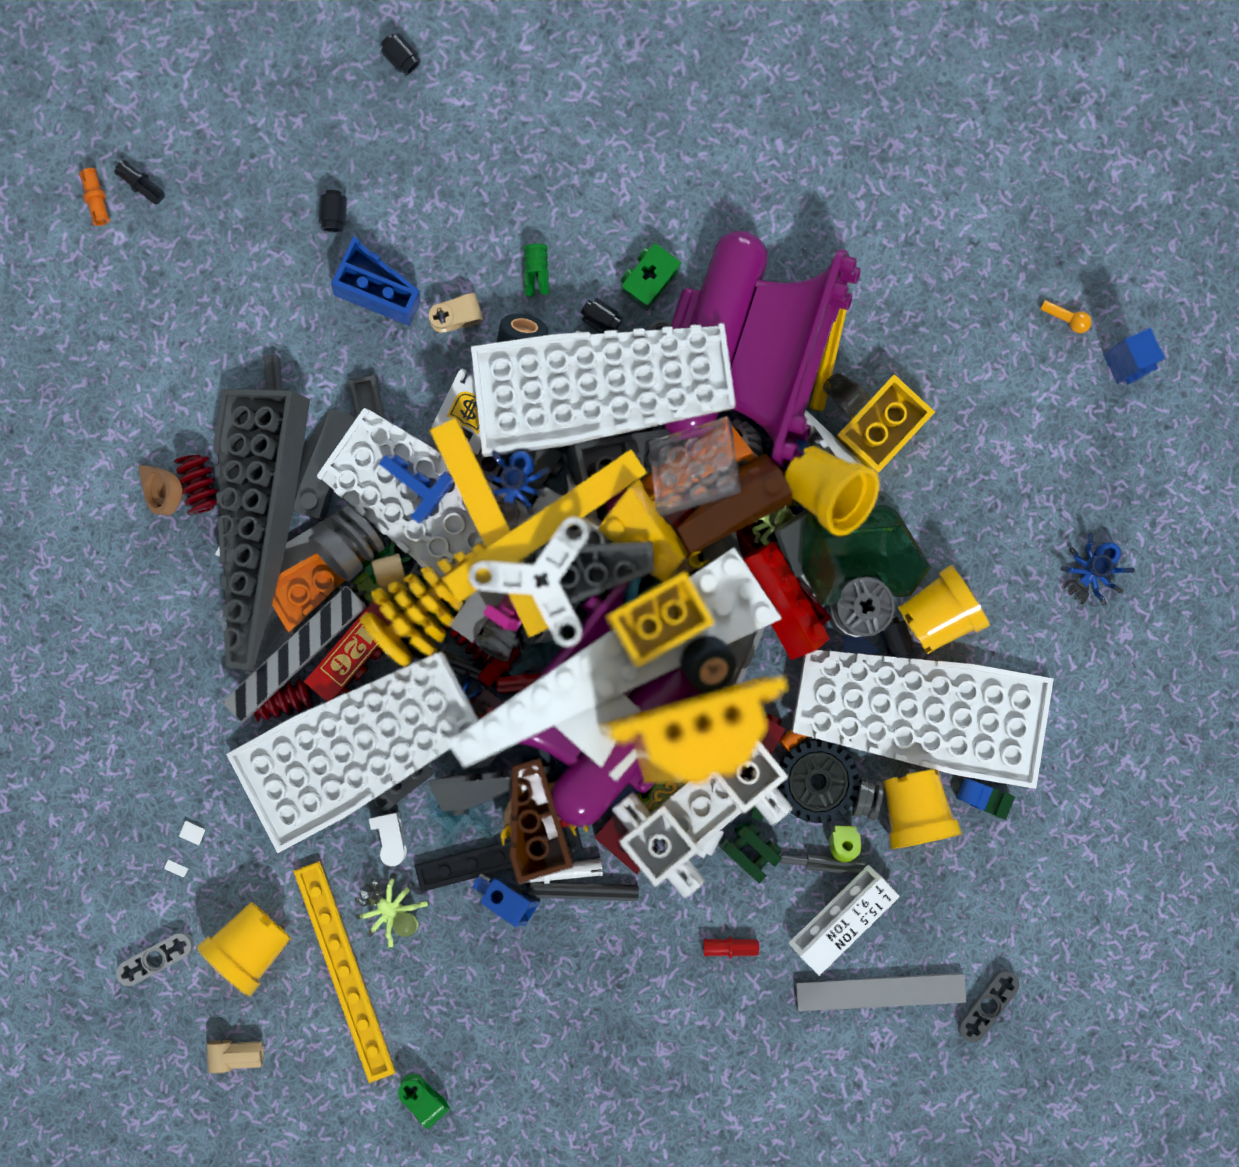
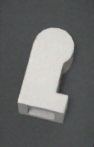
[369,812,407,866]

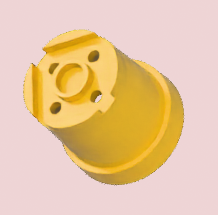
[785,446,880,536]
[898,564,990,654]
[883,769,962,850]
[196,902,292,997]

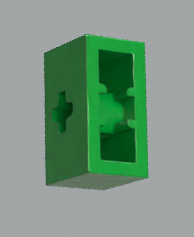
[620,243,681,311]

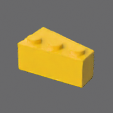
[598,479,689,582]

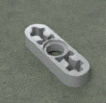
[116,932,194,986]

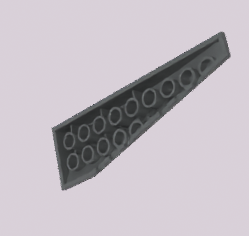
[214,389,310,670]

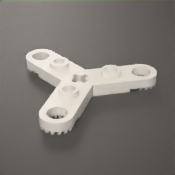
[469,517,589,647]

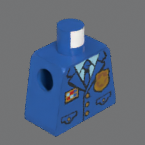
[472,874,540,927]

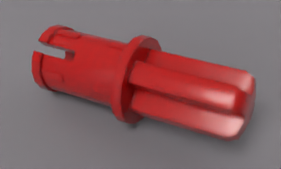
[478,644,524,687]
[496,672,541,694]
[704,936,759,959]

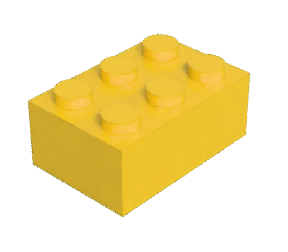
[836,374,935,474]
[605,572,714,667]

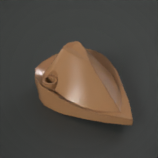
[138,465,184,516]

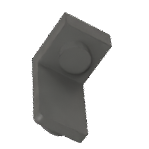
[372,764,433,814]

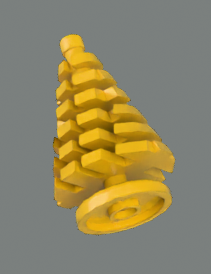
[360,543,486,667]

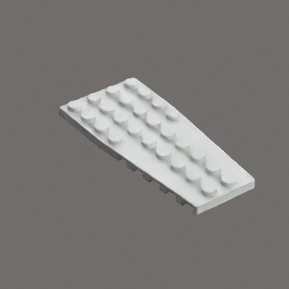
[471,323,735,457]
[317,408,571,633]
[791,650,1054,789]
[226,652,478,853]

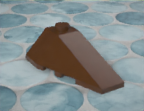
[677,454,793,554]
[510,758,573,884]

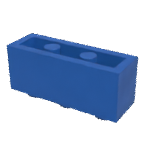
[1103,327,1165,385]

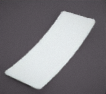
[164,821,205,877]

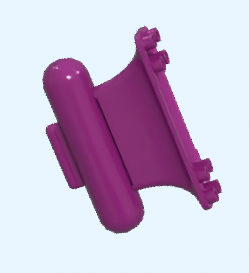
[663,231,861,470]
[493,580,703,827]

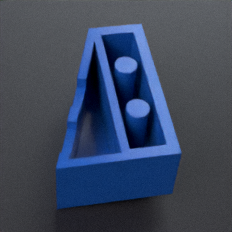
[331,236,421,326]

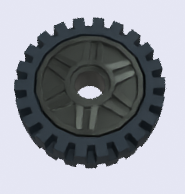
[777,740,860,823]

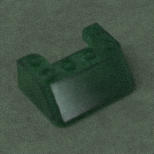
[801,505,931,606]

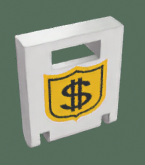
[432,369,482,455]

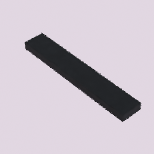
[414,826,583,892]

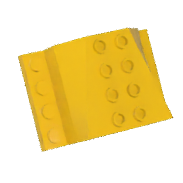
[598,677,787,785]

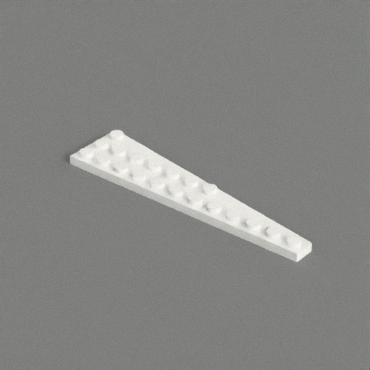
[448,548,782,767]

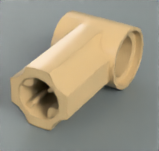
[207,1040,264,1073]

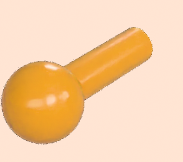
[1040,300,1092,333]

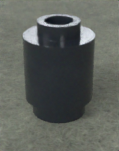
[381,34,421,75]
[318,190,347,233]
[580,298,623,334]
[880,617,914,658]

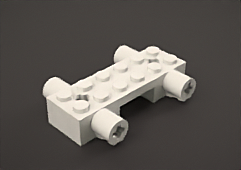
[611,742,793,898]

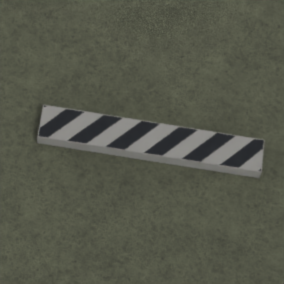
[222,585,367,723]

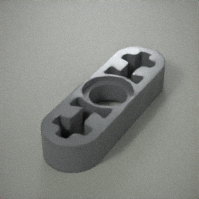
[958,970,1019,1042]

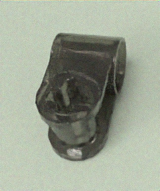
[823,373,872,419]

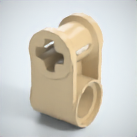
[428,293,484,333]
[372,554,407,607]

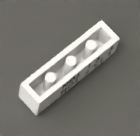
[788,865,900,976]

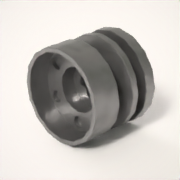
[308,506,384,581]
[826,577,895,638]

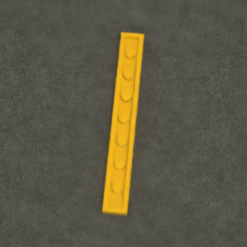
[430,418,549,637]
[442,450,647,603]
[293,861,396,1083]

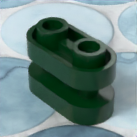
[719,821,782,884]

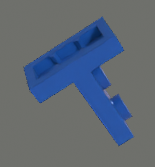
[379,454,455,524]

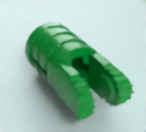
[523,244,549,297]

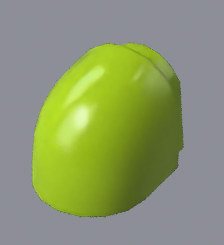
[829,826,861,863]

